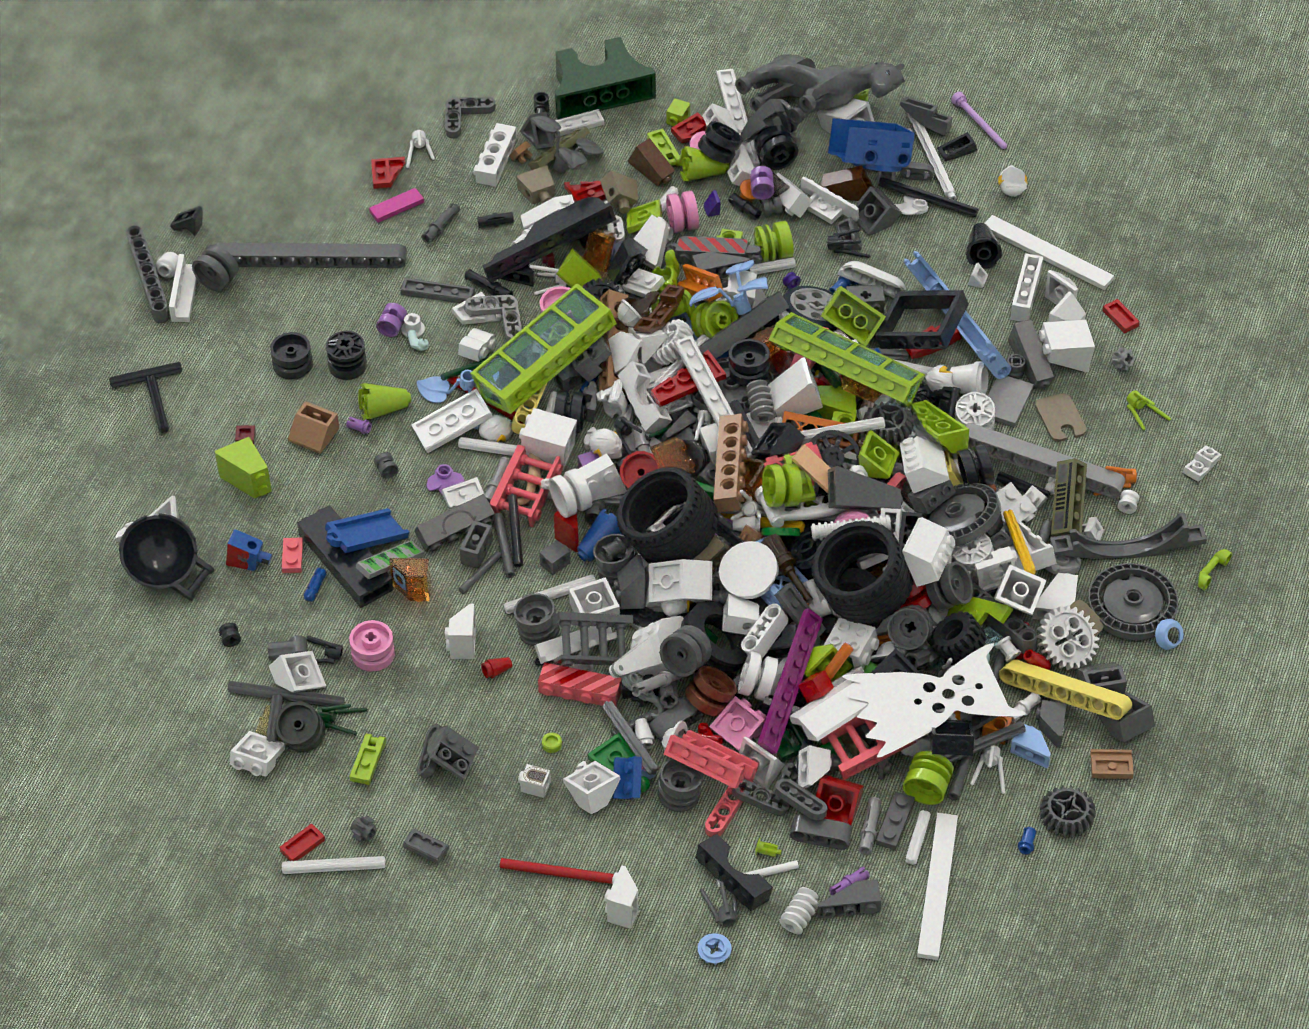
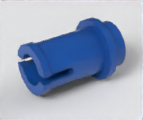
[829,276,851,293]
[1018,827,1037,854]

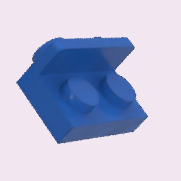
[612,756,642,800]

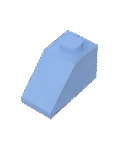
[1010,724,1051,768]

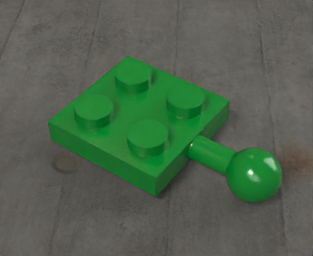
[587,733,650,792]

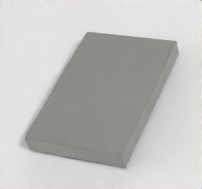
[988,376,1034,427]

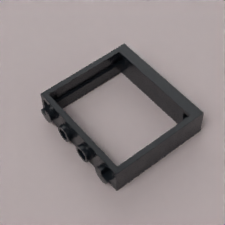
[875,290,969,349]

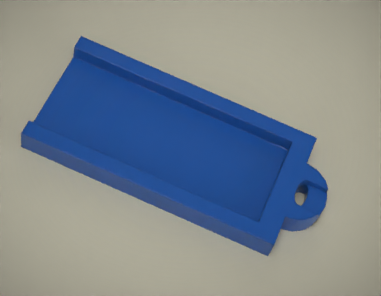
[325,508,410,553]

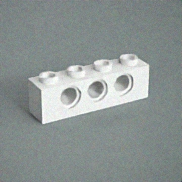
[473,123,517,187]
[1010,253,1043,322]

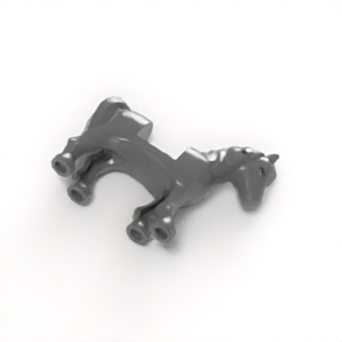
[735,54,905,125]

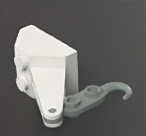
[609,616,684,719]

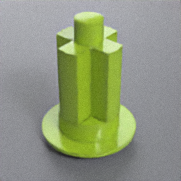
[755,838,782,857]

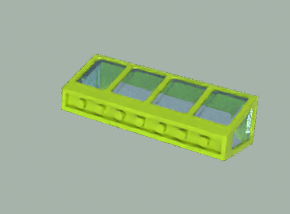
[470,284,617,414]
[768,312,925,408]

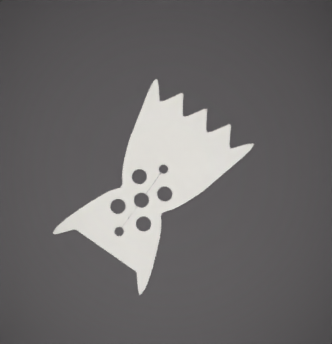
[842,643,1027,758]

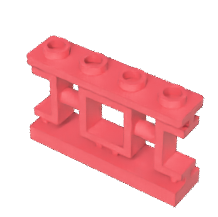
[664,730,759,789]

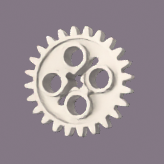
[1037,605,1099,670]

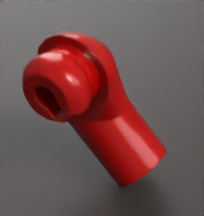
[698,722,723,744]

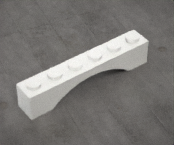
[702,103,754,186]

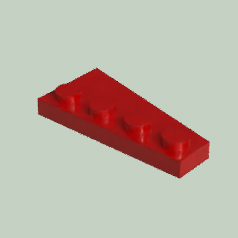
[651,350,726,407]

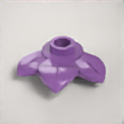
[427,464,465,495]

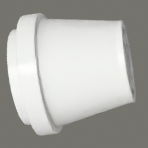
[950,361,988,394]

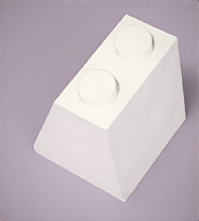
[817,98,875,133]
[1039,320,1095,372]
[768,357,823,417]
[519,408,577,471]
[994,565,1046,615]

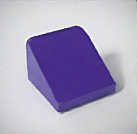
[703,190,721,217]

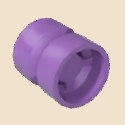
[750,166,774,200]
[376,303,407,337]

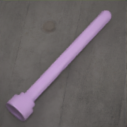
[951,91,1007,149]

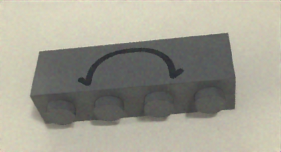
[414,494,495,551]

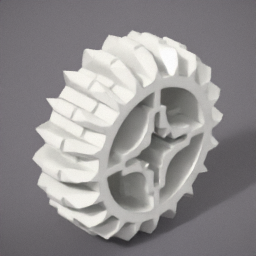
[651,319,694,366]

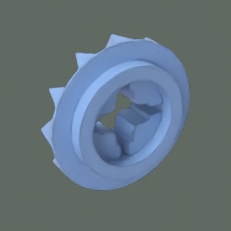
[697,933,732,966]

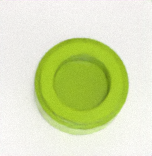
[542,733,562,753]

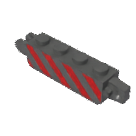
[664,236,763,264]

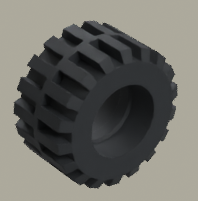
[931,611,986,665]

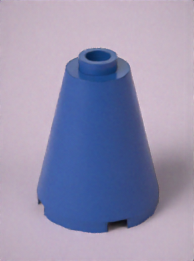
[577,509,623,562]

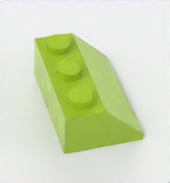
[820,286,886,347]

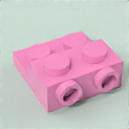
[709,696,767,751]

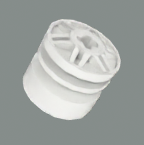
[955,392,995,430]
[952,534,994,583]

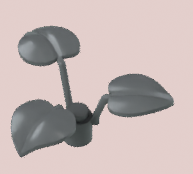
[530,116,604,173]

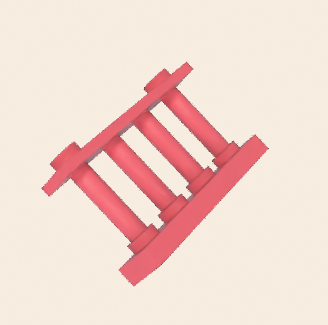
[489,445,563,527]
[821,716,916,780]

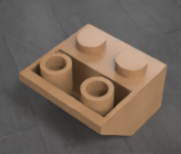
[288,401,339,454]

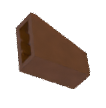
[628,138,675,186]
[820,165,875,201]

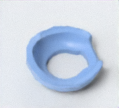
[1155,619,1184,650]

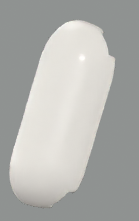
[838,261,906,298]

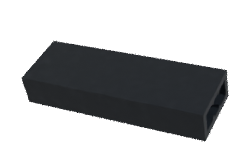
[297,505,394,608]

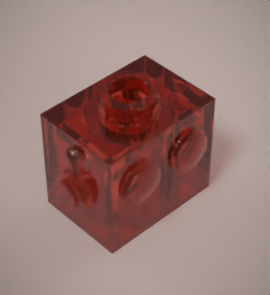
[770,349,794,375]

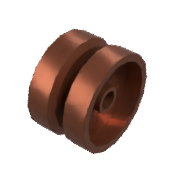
[685,666,737,716]

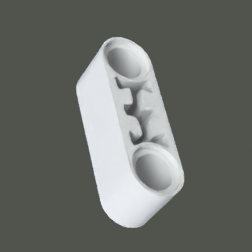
[741,604,788,658]

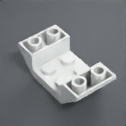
[644,559,712,608]

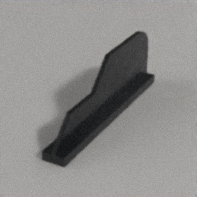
[482,197,616,283]

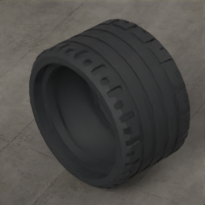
[617,467,719,564]
[812,520,914,624]

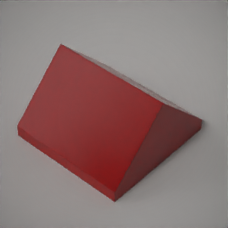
[554,511,579,552]

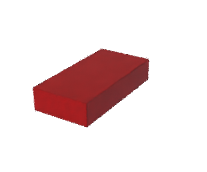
[1102,299,1140,334]
[279,823,325,861]

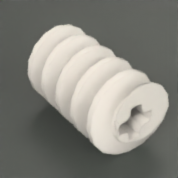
[779,887,819,935]

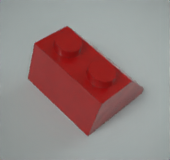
[816,775,864,826]

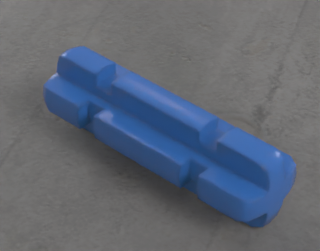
[304,568,326,602]

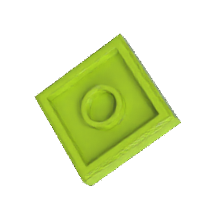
[627,199,662,234]

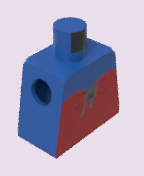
[226,529,272,571]

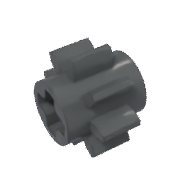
[350,815,376,842]

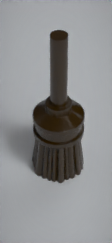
[761,533,813,603]

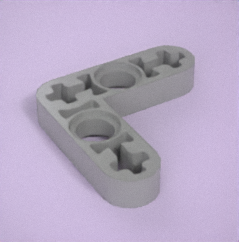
[464,295,522,341]

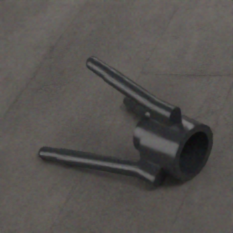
[827,228,870,258]
[614,416,651,455]
[307,635,343,664]

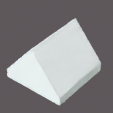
[968,263,988,288]

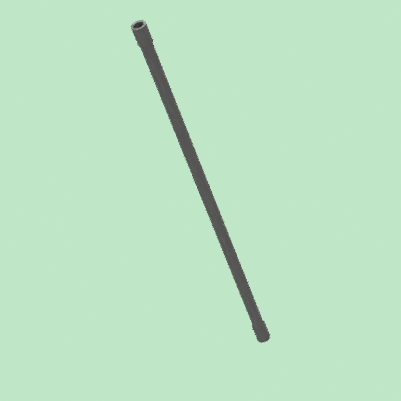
[947,520,1052,800]

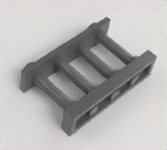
[552,612,633,667]

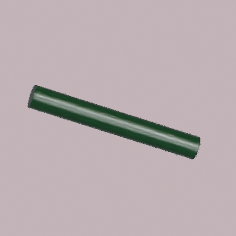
[440,358,487,381]

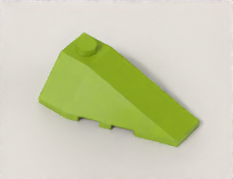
[911,400,970,454]

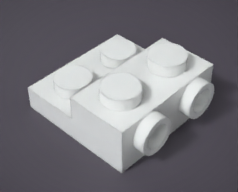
[984,482,1037,523]
[975,546,1018,592]
[230,731,286,777]

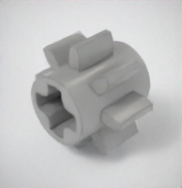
[1111,347,1135,370]

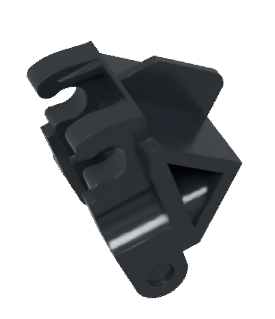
[925,386,961,419]

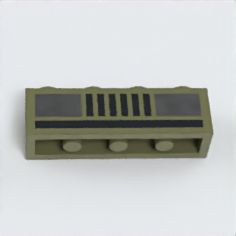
[1051,458,1087,537]

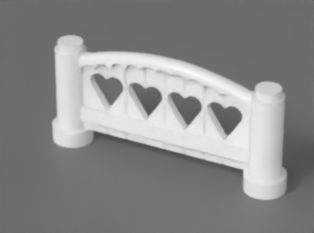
[755,465,868,528]

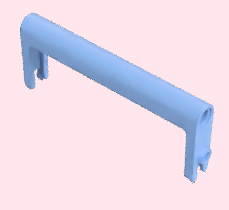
[904,251,1011,379]

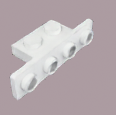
[801,176,859,224]

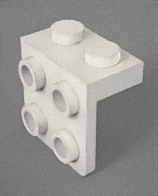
[824,618,879,669]

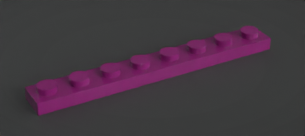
[757,608,823,754]

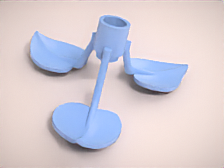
[689,260,768,315]
[417,370,499,429]

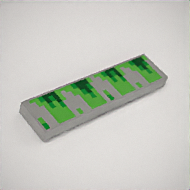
[355,540,424,579]

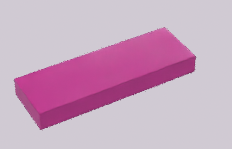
[369,188,424,223]

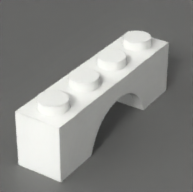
[617,361,672,433]

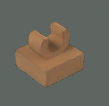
[509,140,533,164]
[739,524,761,542]

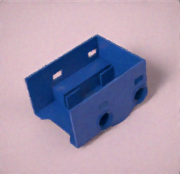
[828,118,915,172]

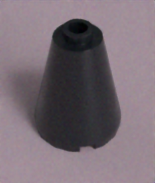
[966,223,1002,269]

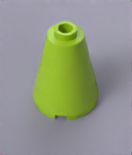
[680,146,729,182]
[358,383,411,420]

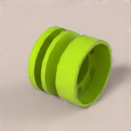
[754,221,794,263]
[903,751,954,805]

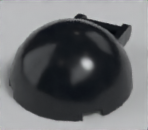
[119,513,215,601]

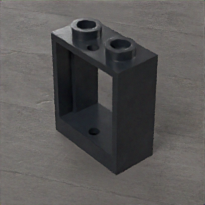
[929,720,974,756]

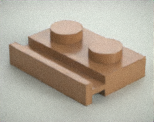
[1090,749,1134,779]

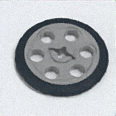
[783,286,837,329]

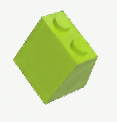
[817,385,857,420]
[214,437,272,499]

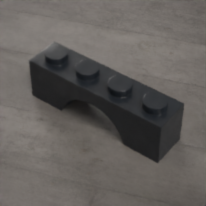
[695,834,773,911]

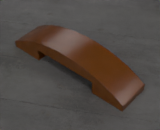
[633,284,685,333]

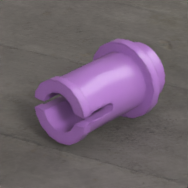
[346,417,372,434]

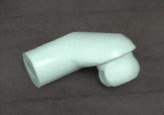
[407,330,429,351]

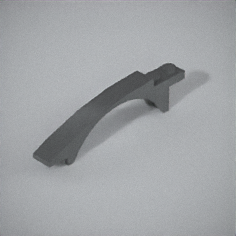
[1050,513,1207,559]

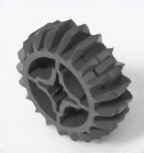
[863,401,914,445]
[1040,785,1096,838]

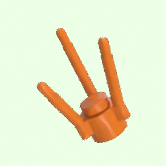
[1093,466,1137,496]

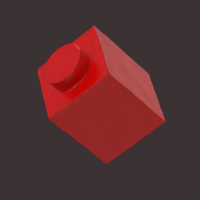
[798,670,834,703]

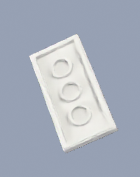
[412,388,493,453]

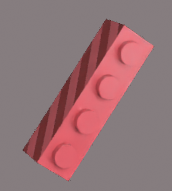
[538,662,622,707]

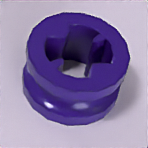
[783,272,801,290]

